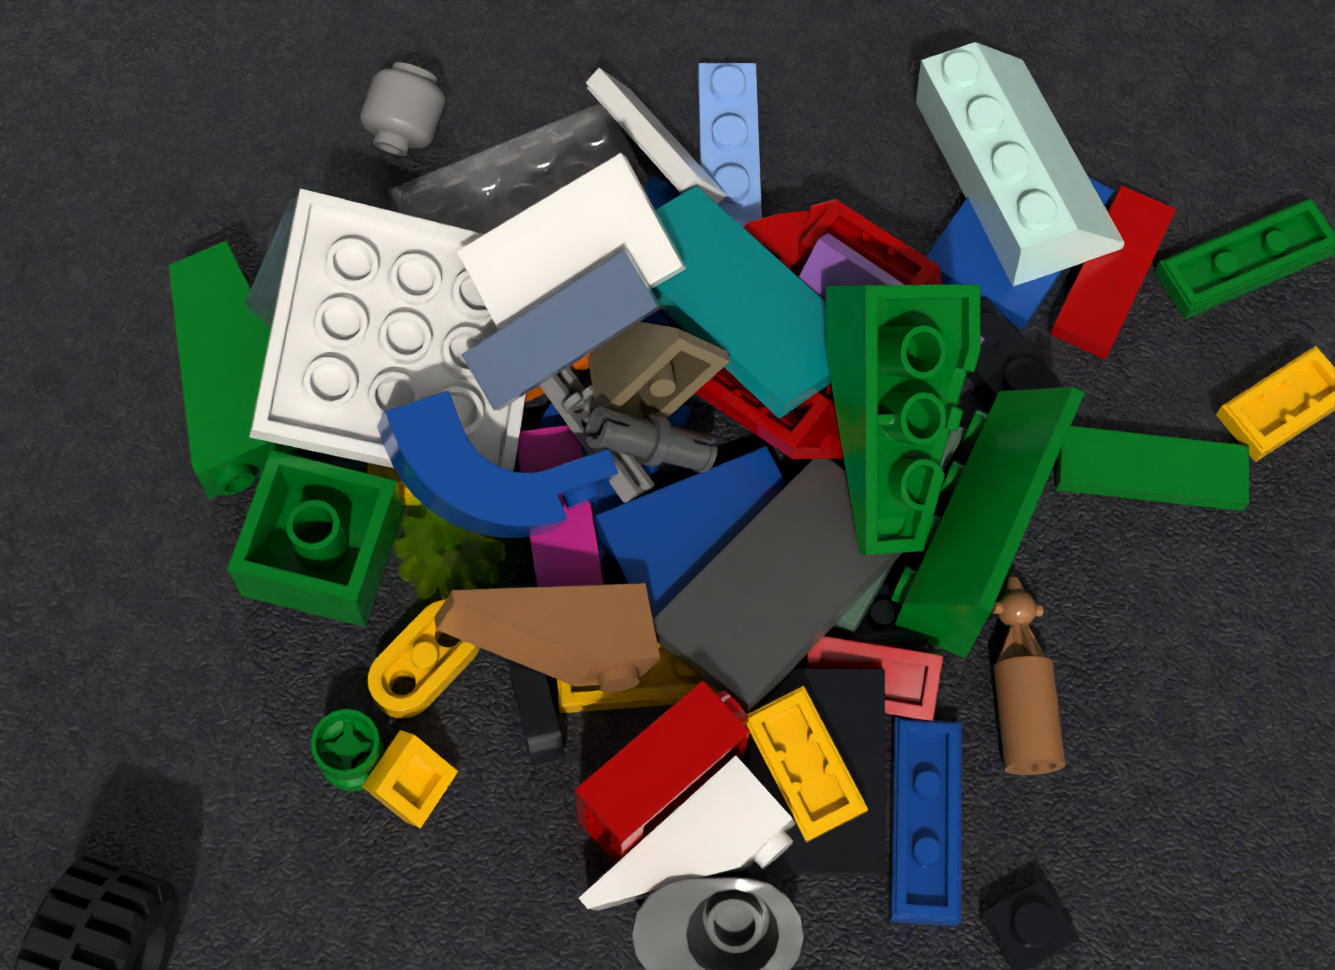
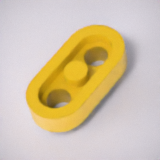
[368,600,480,718]

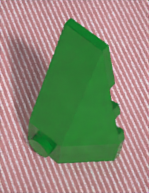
[826,284,980,555]

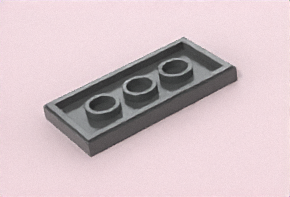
[653,459,903,714]

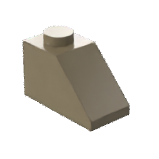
[588,322,730,418]

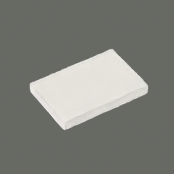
[456,153,687,330]

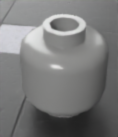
[360,62,445,156]

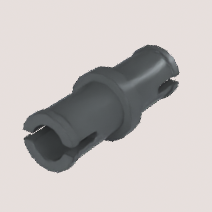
[586,406,718,473]

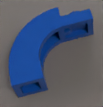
[377,391,618,538]

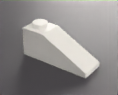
[579,756,796,911]

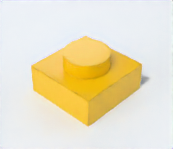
[362,730,458,828]

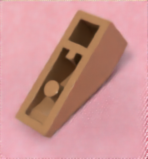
[434,583,660,692]

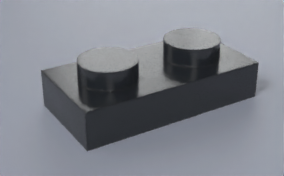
[966,298,1064,406]

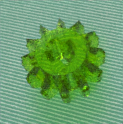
[394,503,506,600]

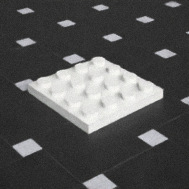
[249,188,526,471]

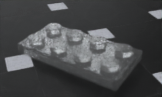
[389,103,649,234]

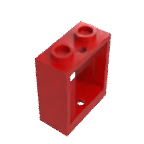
[575,681,750,864]

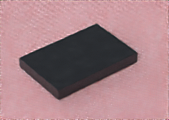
[748,668,886,876]

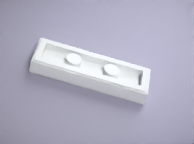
[586,67,726,205]

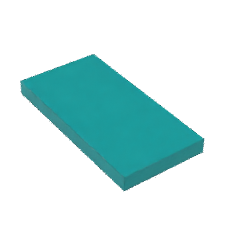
[651,186,831,419]

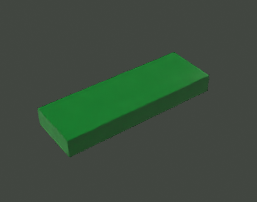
[1154,198,1335,320]
[1056,426,1249,511]

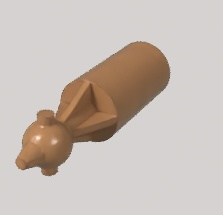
[991,577,1066,775]

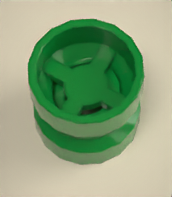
[310,709,385,792]

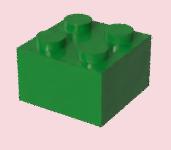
[227,450,405,627]

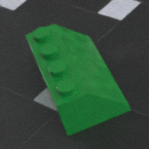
[891,387,1085,659]

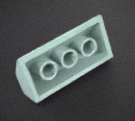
[916,42,1125,286]

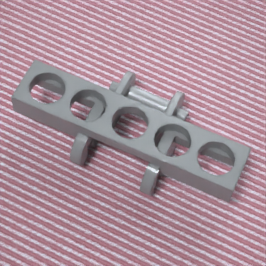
[539,367,655,504]

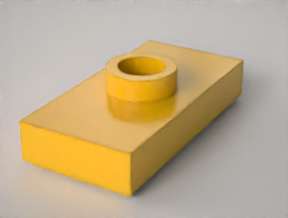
[1216,346,1335,462]
[746,686,868,843]

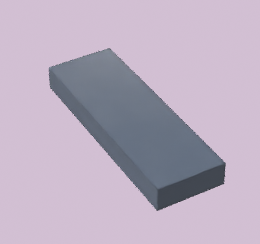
[461,250,662,410]

